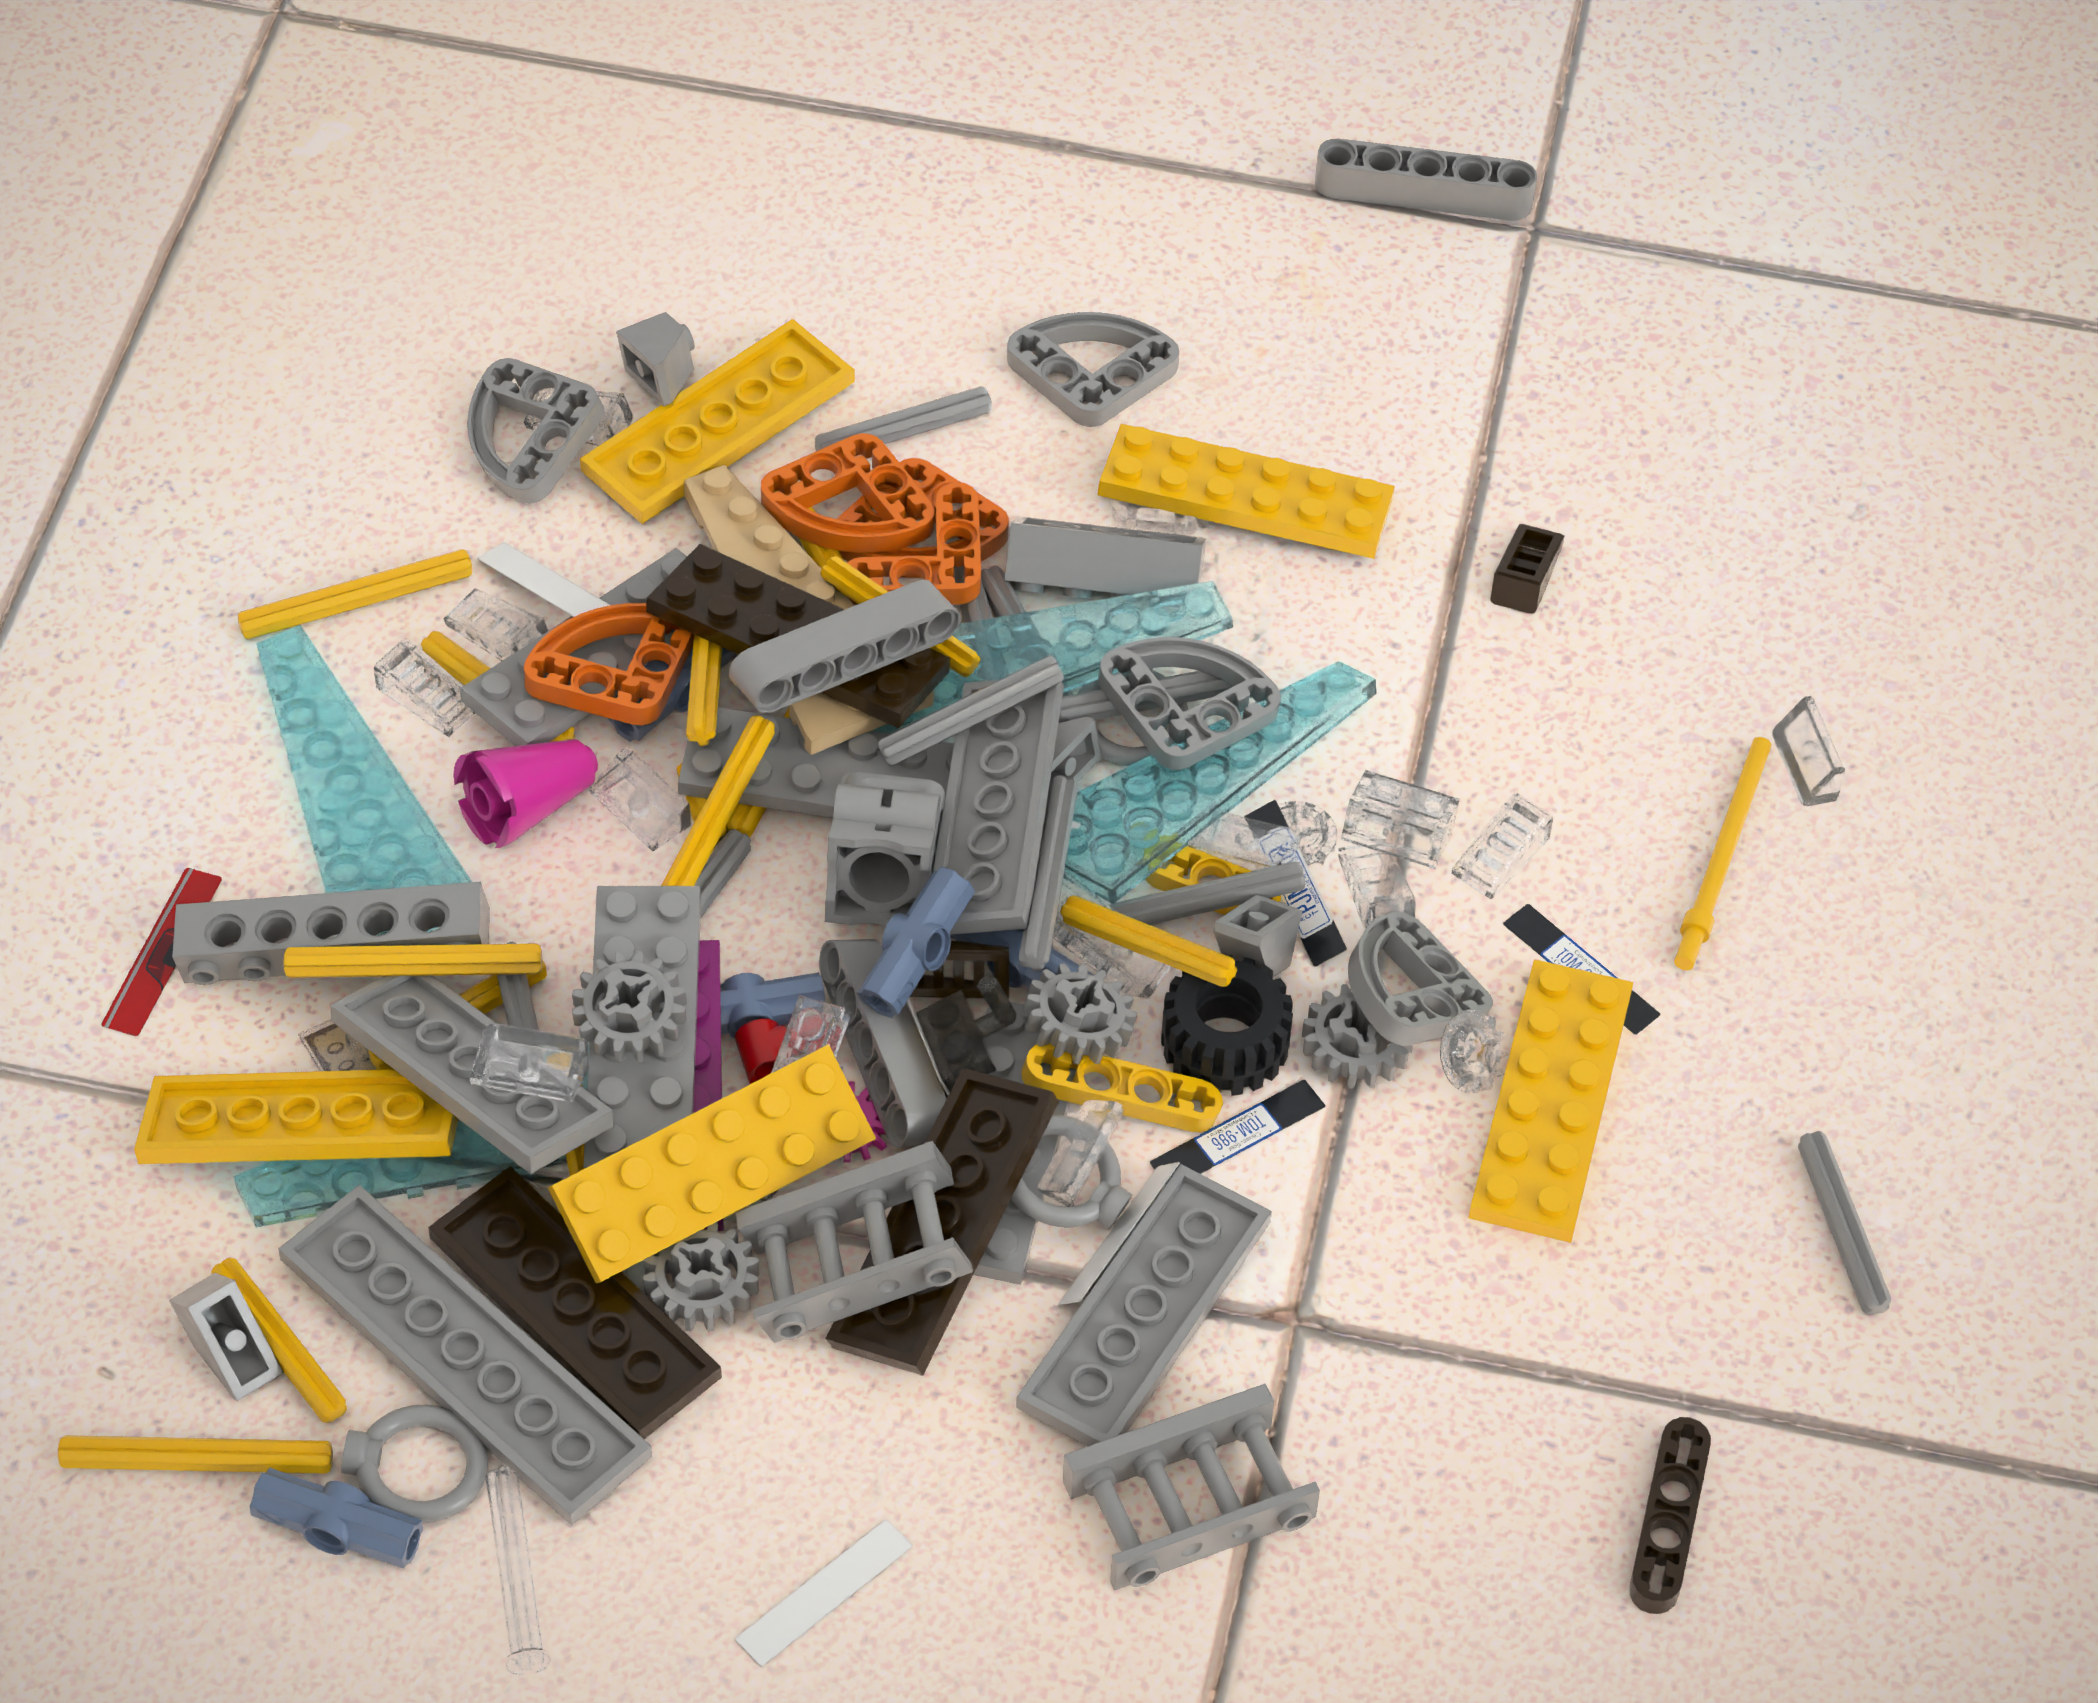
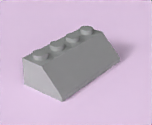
[1005,516,1207,609]

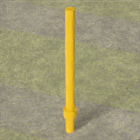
[1674,737,1772,970]

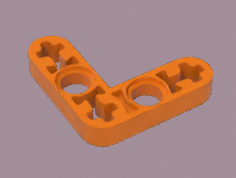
[847,482,981,605]

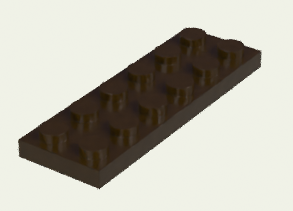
[646,544,951,729]
[825,1068,1059,1376]
[428,1166,722,1439]

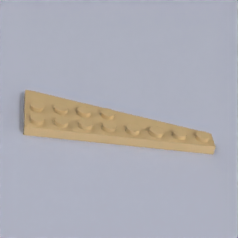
[684,465,934,755]

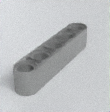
[1315,138,1537,220]
[728,579,961,713]
[819,939,947,1148]

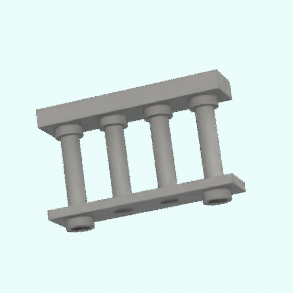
[735,1141,973,1343]
[1063,1383,1320,1591]

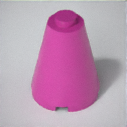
[453,739,598,848]

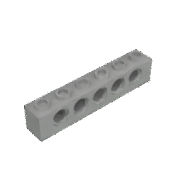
[172,882,490,985]

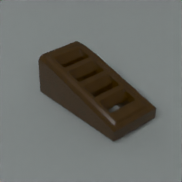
[1490,523,1565,614]
[910,940,1009,999]

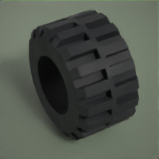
[1161,955,1293,1096]

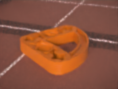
[761,433,935,553]
[837,458,1009,578]
[524,603,694,725]

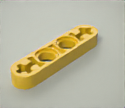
[1021,1043,1223,1132]

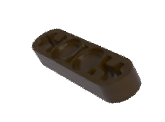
[1629,1417,1711,1614]

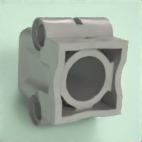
[825,772,945,926]

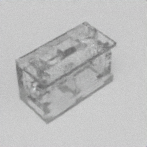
[1341,770,1460,869]

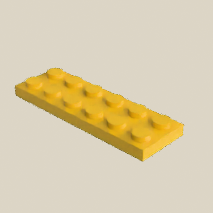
[580,319,855,524]
[1097,424,1395,559]
[1468,959,1634,1243]
[548,1044,876,1284]
[134,1069,458,1164]

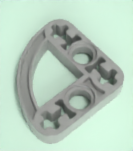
[1007,312,1180,427]
[467,358,604,504]
[1098,637,1281,770]
[1348,912,1493,1046]

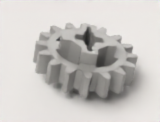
[572,951,687,1063]
[1022,963,1137,1064]
[1302,984,1413,1089]
[643,1222,759,1332]

